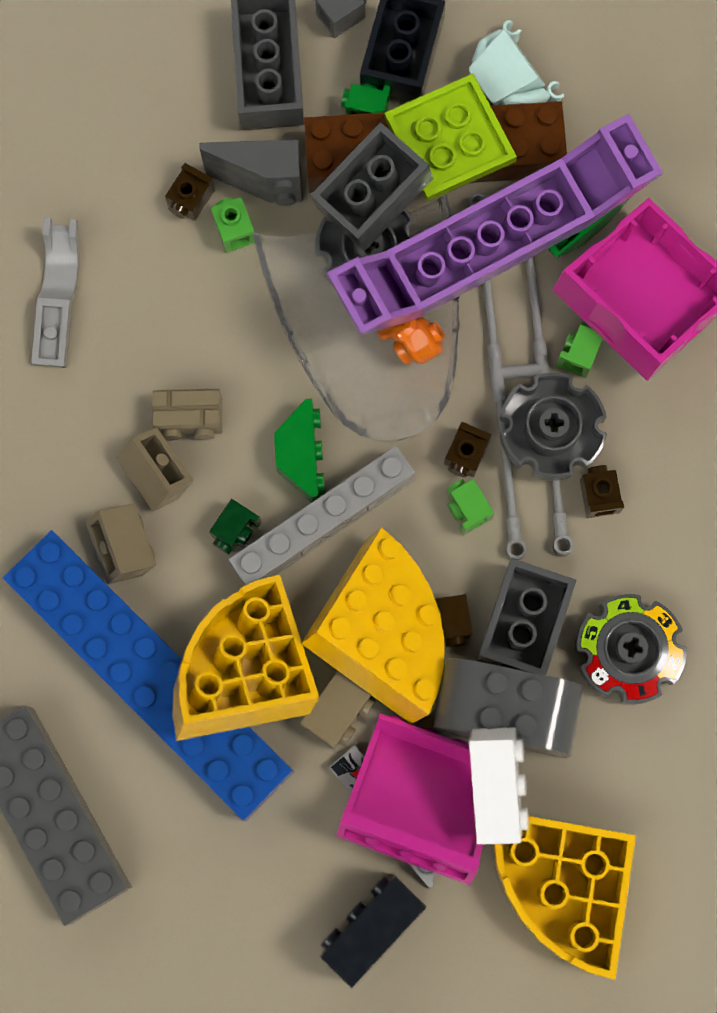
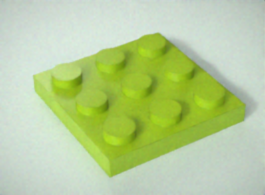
[384,73,517,202]

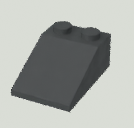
[199,140,302,206]

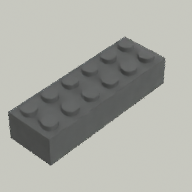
[0,705,132,926]

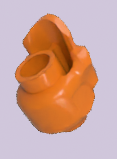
[376,317,445,365]

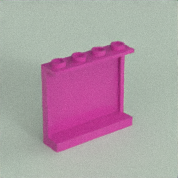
[336,713,484,885]

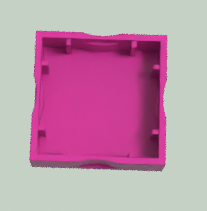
[552,198,717,381]

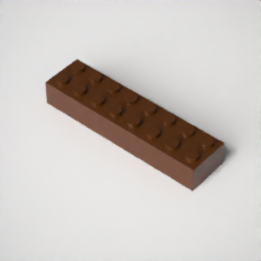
[304,101,567,193]

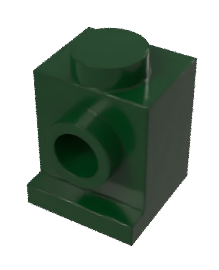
[209,498,262,555]

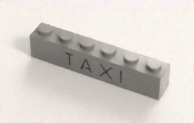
[228,446,415,585]

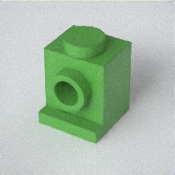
[556,322,603,378]
[446,479,494,536]

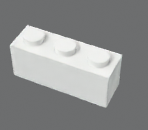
[469,728,529,844]

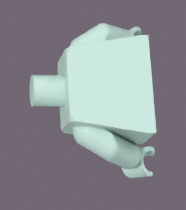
[468,20,564,105]

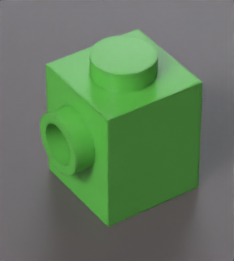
[211,197,257,254]

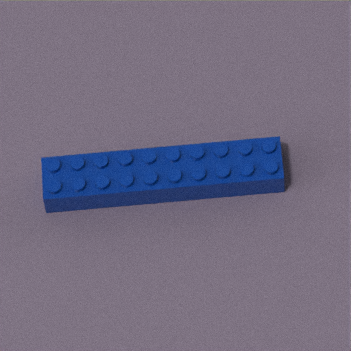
[3,530,295,821]

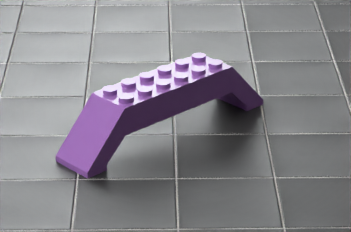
[327,114,663,335]

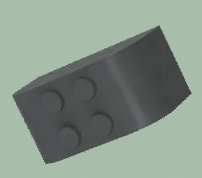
[432,658,584,758]

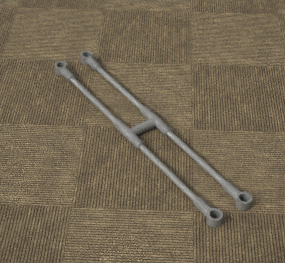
[468,192,574,560]

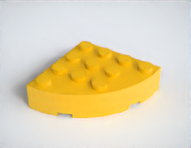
[301,527,445,724]
[172,574,319,741]
[492,816,636,980]

